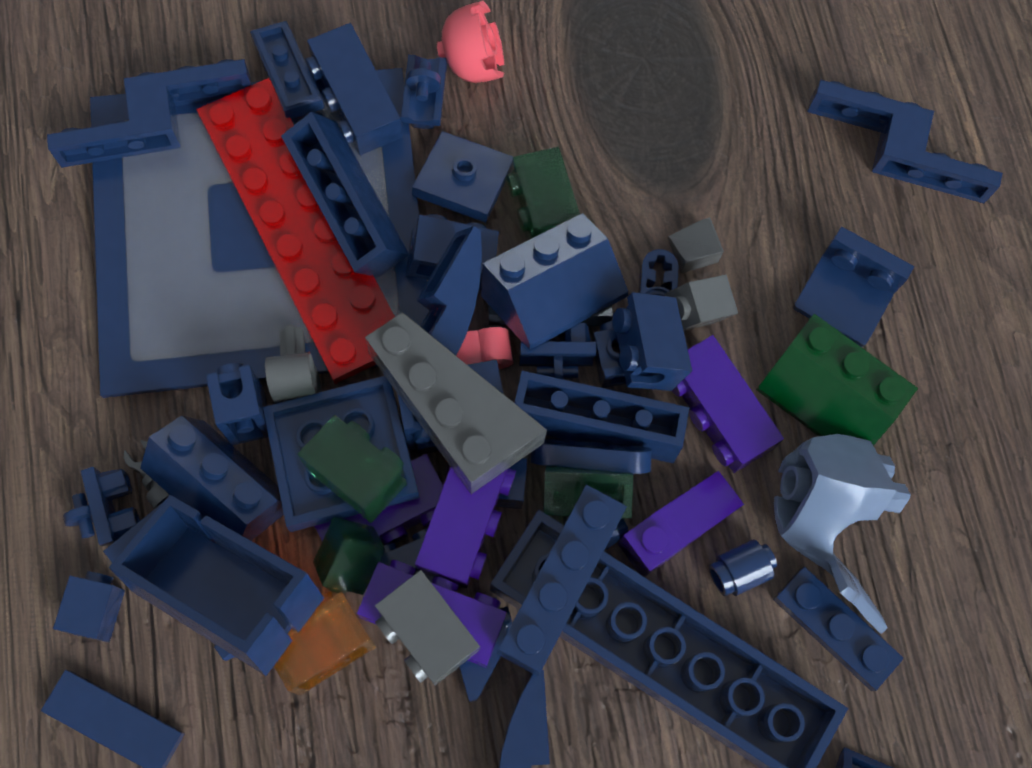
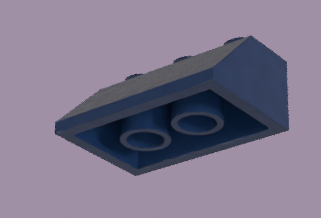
[481,213,629,350]
[140,416,284,541]

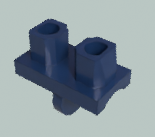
[401,54,447,129]
[519,323,596,379]
[63,467,141,547]

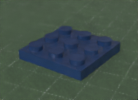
[263,376,420,532]

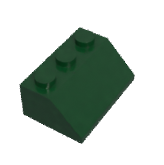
[756,314,918,446]

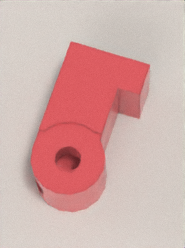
[456,327,513,369]

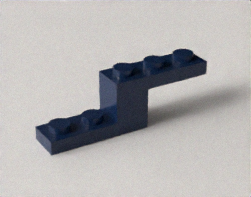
[47,59,252,168]
[807,79,1003,204]

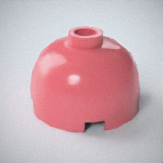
[437,1,504,83]

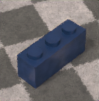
[305,22,403,156]

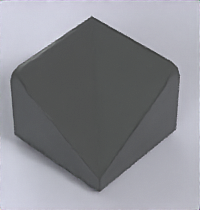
[668,217,724,273]

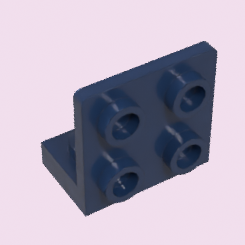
[793,226,915,347]

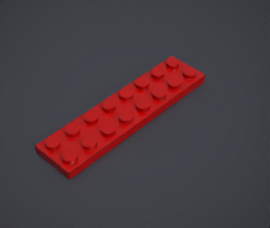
[196,78,395,384]

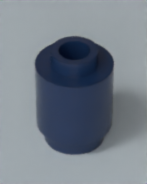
[709,539,777,597]

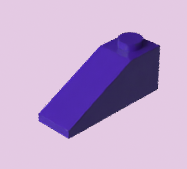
[618,471,744,577]

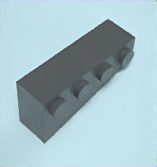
[365,312,547,494]

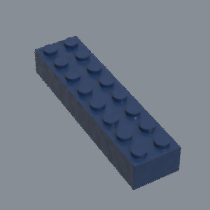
[490,510,848,768]

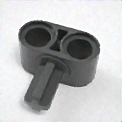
[265,325,322,404]

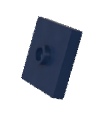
[412,131,515,223]

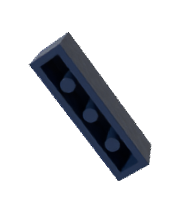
[281,112,410,277]
[514,371,690,463]
[497,485,627,676]

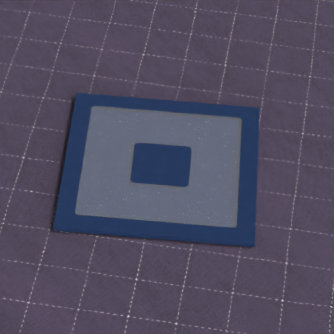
[90,68,429,398]

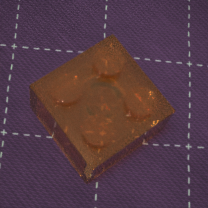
[274,592,377,696]

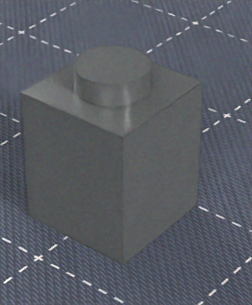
[665,274,738,331]

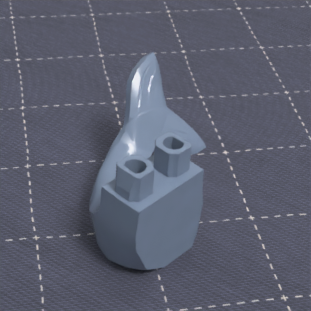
[774,434,911,634]

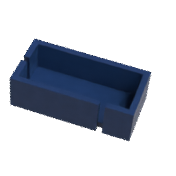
[109,495,324,676]

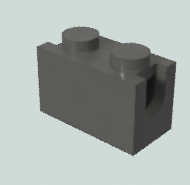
[375,570,480,686]

